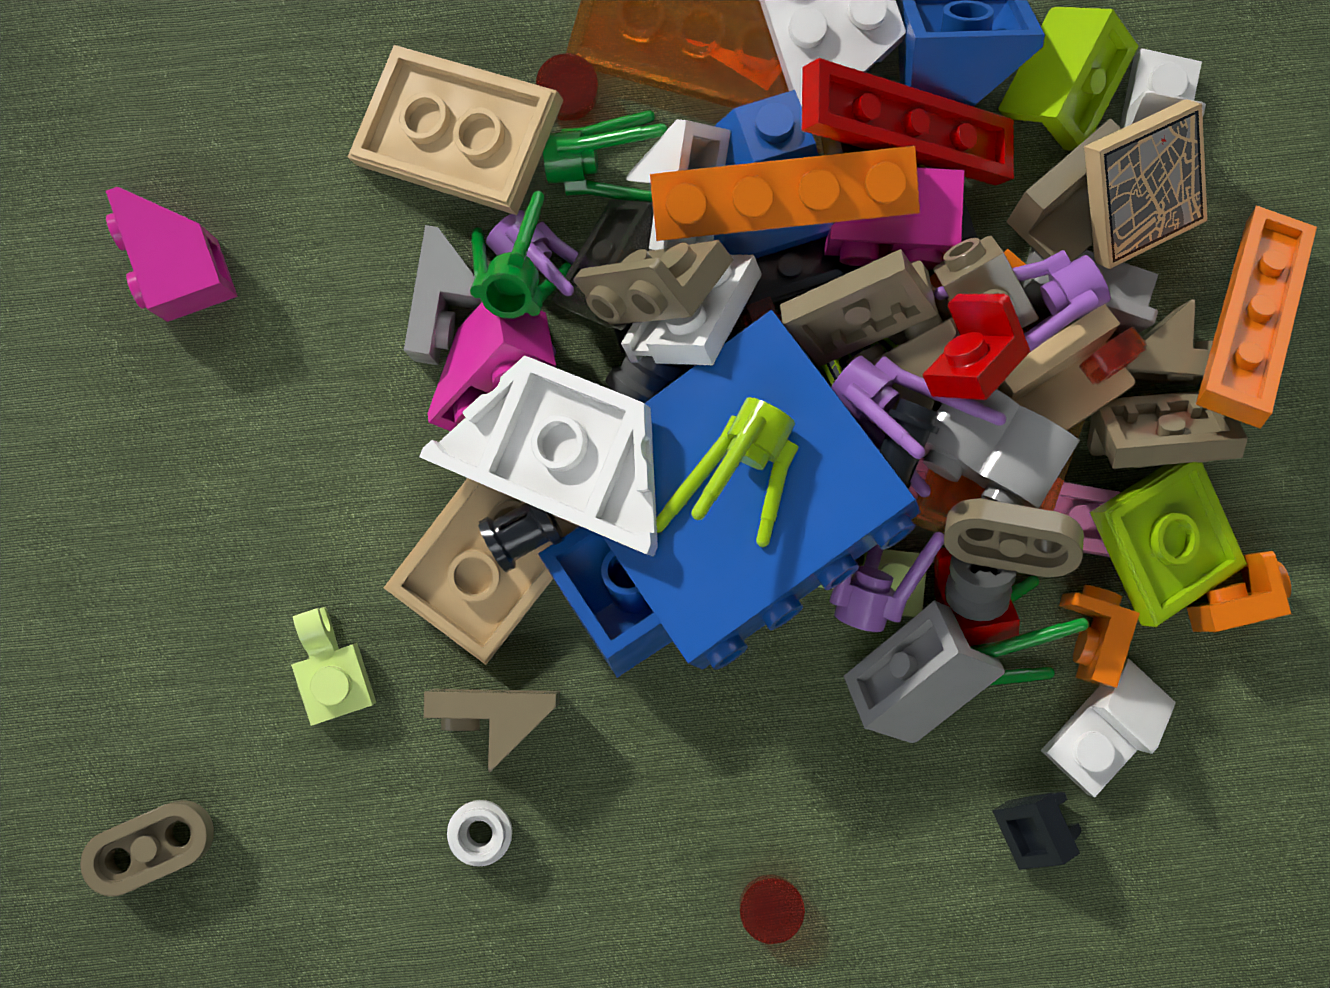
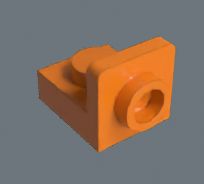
[1186,551,1292,632]
[1059,585,1140,688]

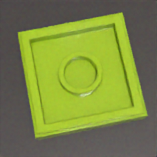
[1090,462,1247,627]

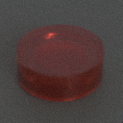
[536,53,599,121]
[1079,327,1148,386]
[739,874,805,944]

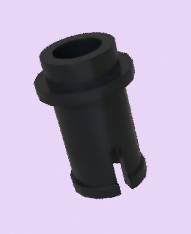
[879,398,940,489]

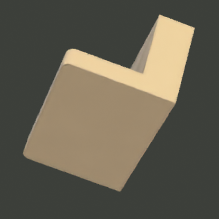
[997,304,1135,431]

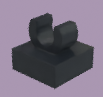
[992,792,1082,870]

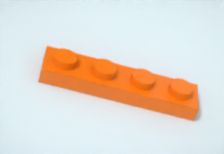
[650,146,920,241]
[1196,205,1317,429]

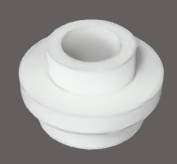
[447,800,512,866]

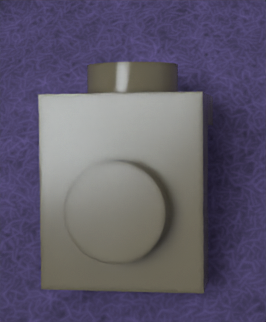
[933,236,1039,328]

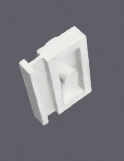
[621,255,762,365]

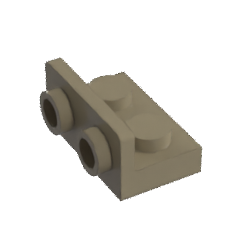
[573,240,734,325]
[780,249,938,367]
[1087,391,1248,469]

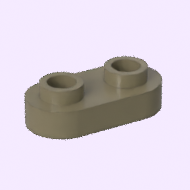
[944,499,1084,577]
[80,800,214,896]

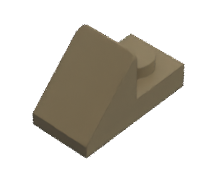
[1119,299,1213,387]
[423,689,560,772]

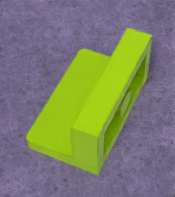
[998,7,1139,151]

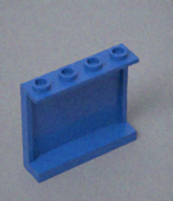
[602,309,921,670]

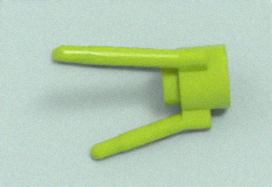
[656,397,799,547]

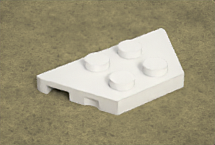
[759,0,906,106]
[419,355,658,557]

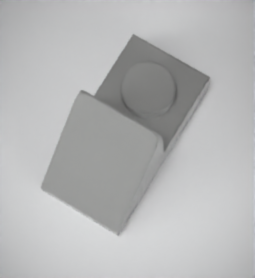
[404,225,482,365]

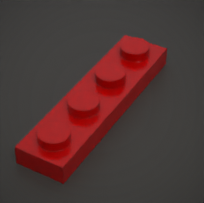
[802,58,1014,186]

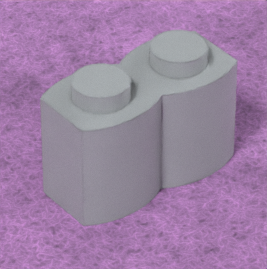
[923,389,1080,508]

